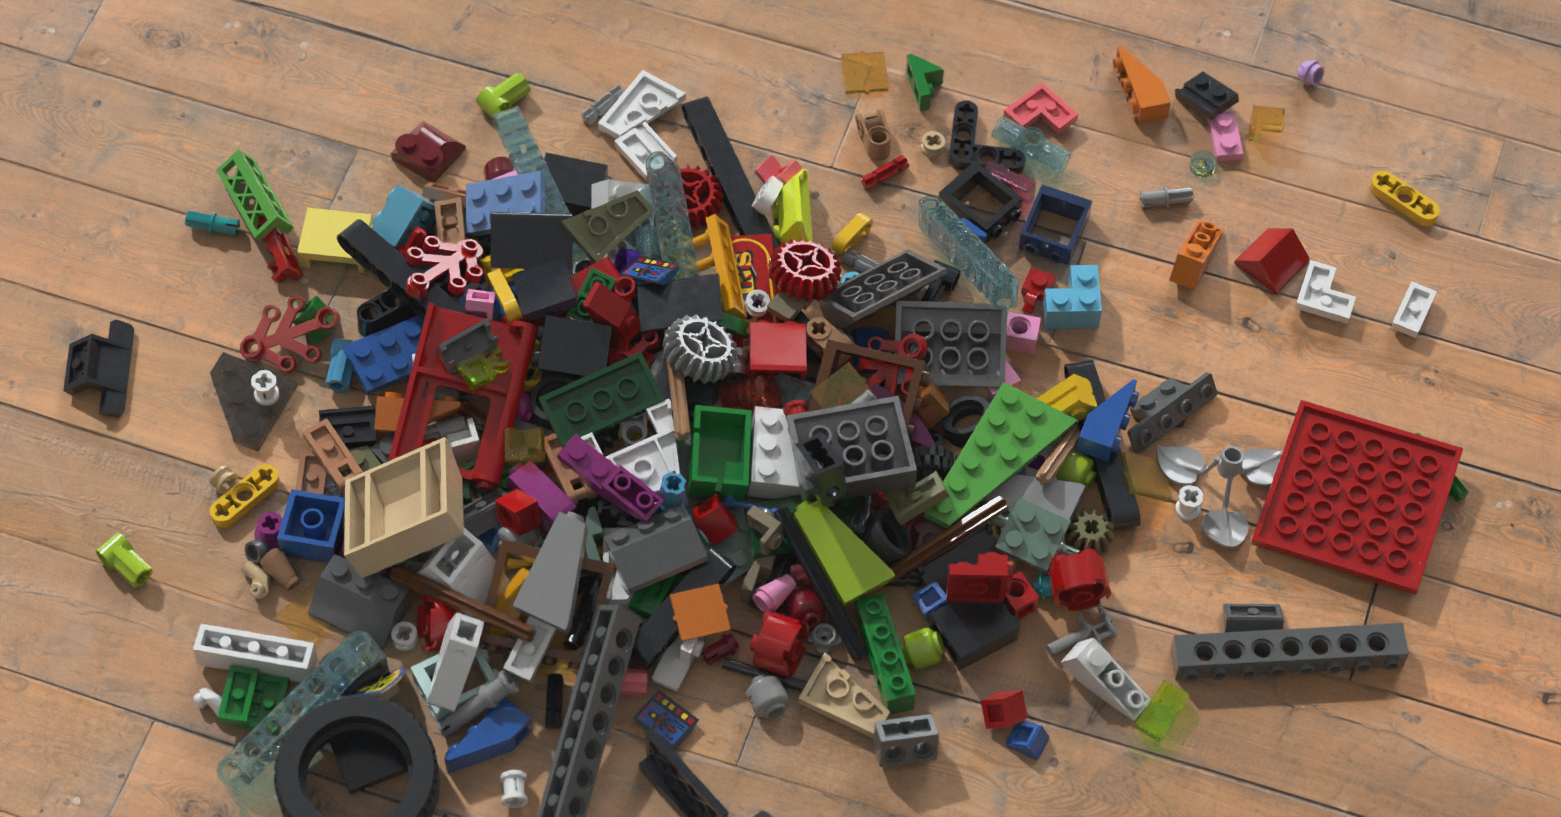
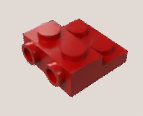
[946,552,1013,602]

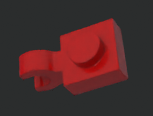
[1021,267,1056,314]

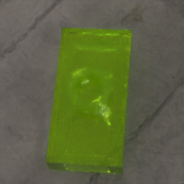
[1134,679,1190,742]

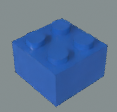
[277,489,345,563]

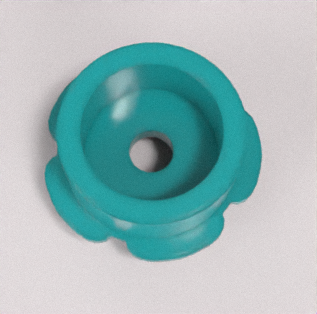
[1034,572,1053,600]

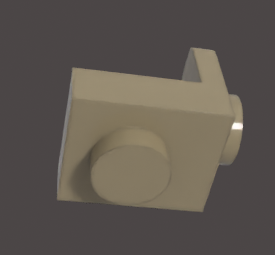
[747,505,783,556]

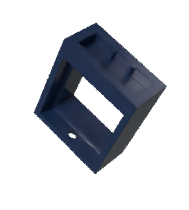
[1019,184,1092,265]

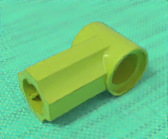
[476,73,531,121]
[95,532,153,588]

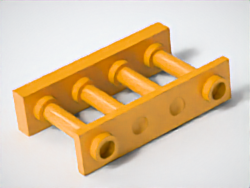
[659,214,747,319]

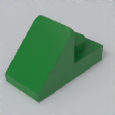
[906,54,944,111]

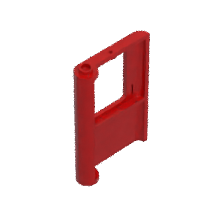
[388,302,538,491]

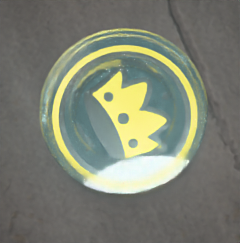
[1189,151,1217,178]

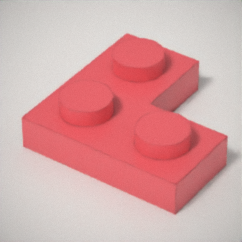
[1003,82,1078,135]

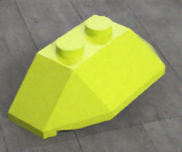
[772,169,813,246]

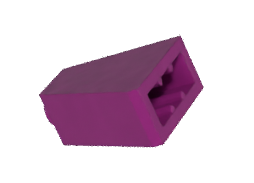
[505,461,577,535]

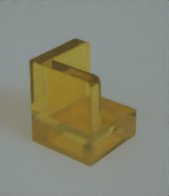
[1248,105,1285,143]
[504,428,545,465]

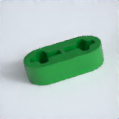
[712,312,749,337]

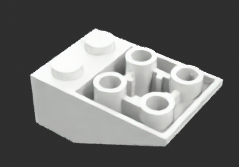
[591,179,654,261]
[418,528,511,618]

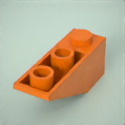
[1113,46,1171,124]
[1169,220,1224,290]
[374,392,464,433]

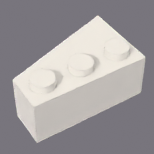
[746,406,801,499]

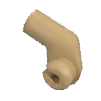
[241,561,270,599]

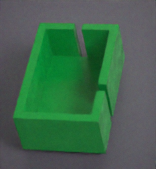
[687,405,752,501]

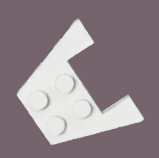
[580,399,680,495]

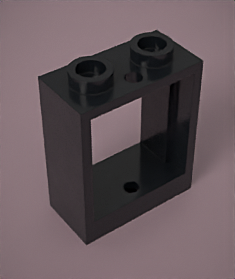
[938,161,1023,244]

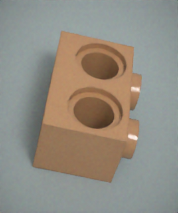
[434,197,470,256]

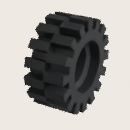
[912,445,954,483]

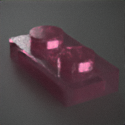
[984,161,1036,205]

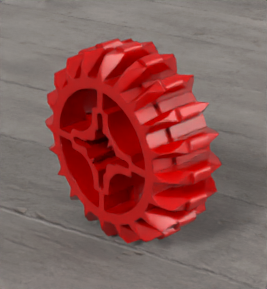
[654,163,723,232]
[768,238,842,303]

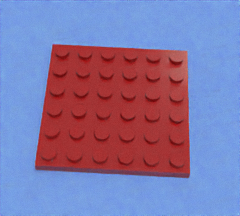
[1251,400,1463,595]

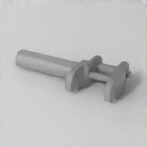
[1046,605,1117,656]

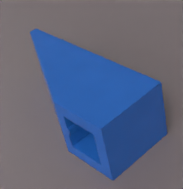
[1076,379,1139,461]
[444,698,532,773]

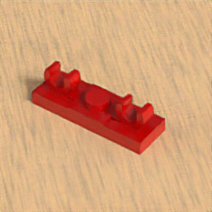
[257,216,303,283]

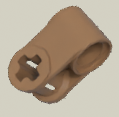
[855,109,891,161]
[806,317,855,370]

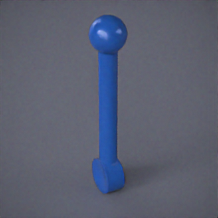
[725,495,777,514]

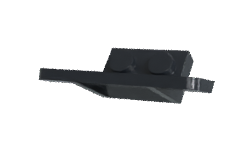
[63,319,134,417]

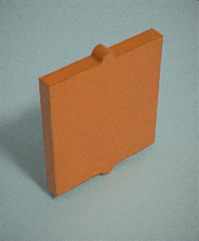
[669,584,731,642]

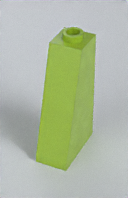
[793,499,895,607]

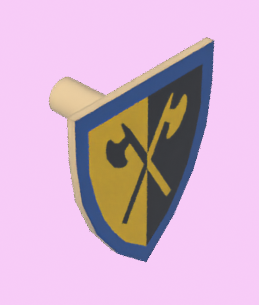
[346,666,405,700]

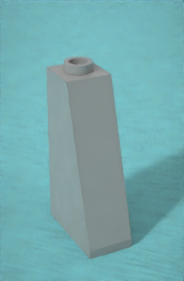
[976,474,1085,521]
[513,511,588,635]

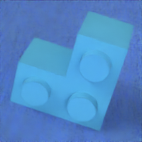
[372,184,436,248]
[1043,265,1102,329]

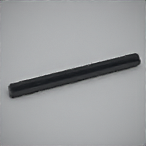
[774,506,868,661]

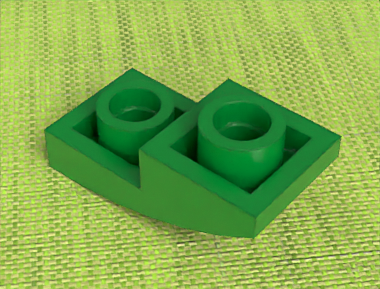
[566,268,616,323]

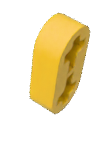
[831,212,873,257]

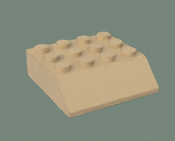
[344,437,464,578]

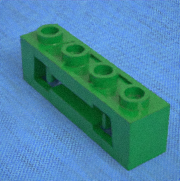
[855,593,916,715]

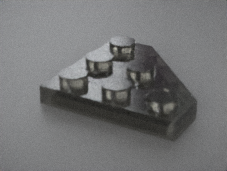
[210,352,298,452]

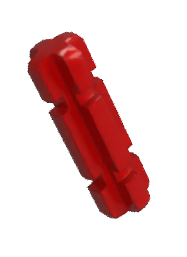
[861,155,909,190]

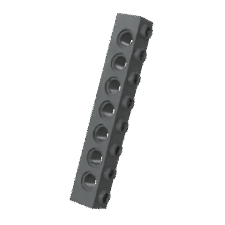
[537,605,641,817]
[1171,623,1409,681]

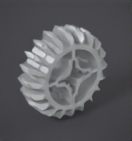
[662,314,738,384]

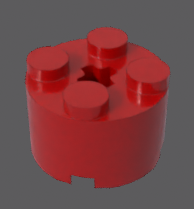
[1048,549,1111,611]
[750,611,809,678]

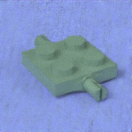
[989,497,1080,574]

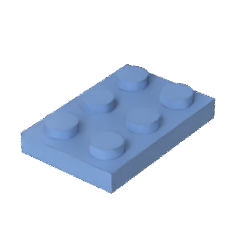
[466,171,545,237]

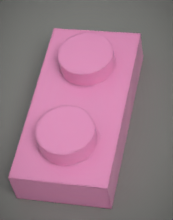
[1207,111,1243,162]

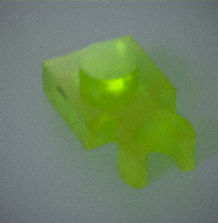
[457,349,510,390]

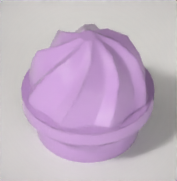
[1297,60,1324,86]

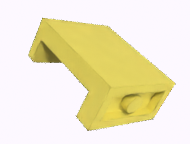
[297,208,373,273]

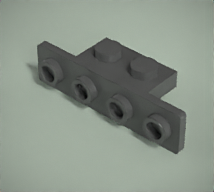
[1127,372,1218,454]

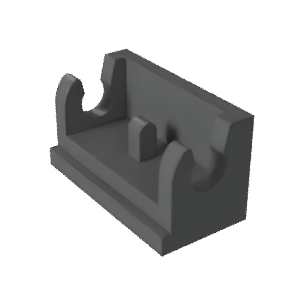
[436,318,499,374]

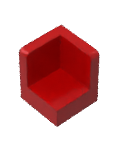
[693,493,738,545]
[980,690,1028,729]

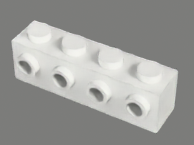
[193,624,318,684]

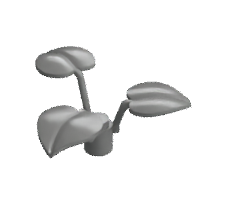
[1157,446,1283,548]

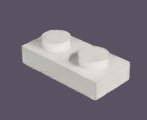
[1391,281,1437,338]
[503,616,557,683]

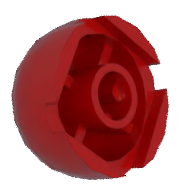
[417,595,465,652]

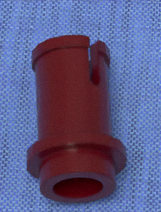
[701,633,739,666]

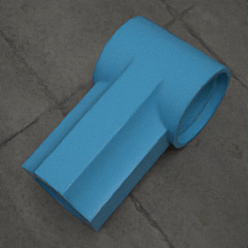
[325,338,356,393]
[655,472,689,515]

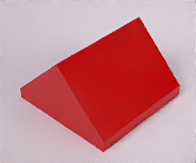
[1234,228,1310,294]

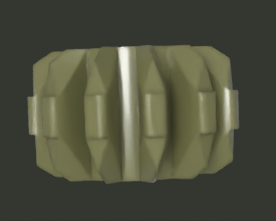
[1066,509,1115,556]

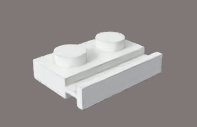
[614,122,677,181]

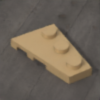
[798,652,890,739]

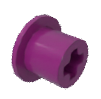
[254,512,283,550]

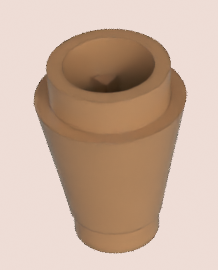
[260,548,301,591]

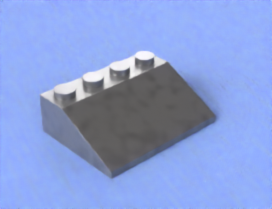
[818,249,947,331]
[895,301,1007,387]
[787,396,917,503]

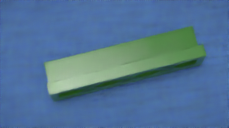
[216,149,294,241]

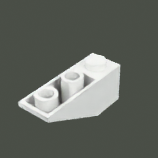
[426,613,484,712]
[1061,638,1152,721]

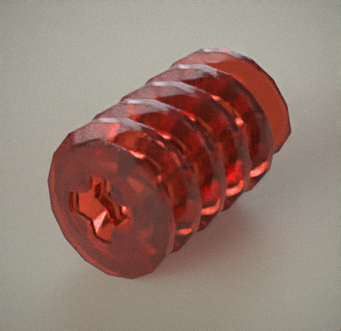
[721,375,782,416]

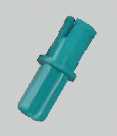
[185,211,240,237]

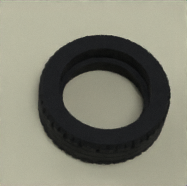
[274,695,440,817]

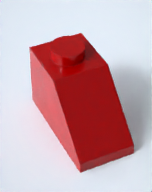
[583,282,638,340]

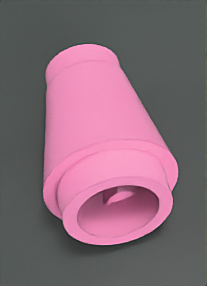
[753,574,796,613]

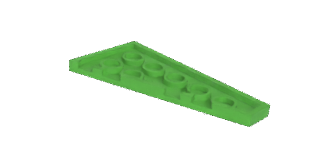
[924,382,1078,529]

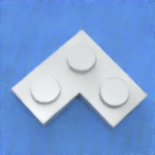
[1295,260,1356,324]

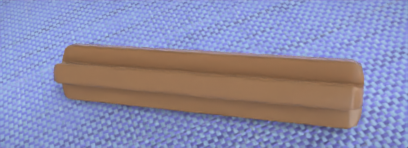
[1035,426,1081,486]

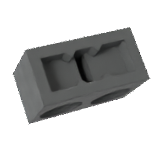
[873,714,939,767]

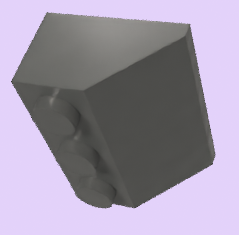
[603,504,709,594]
[308,554,412,650]

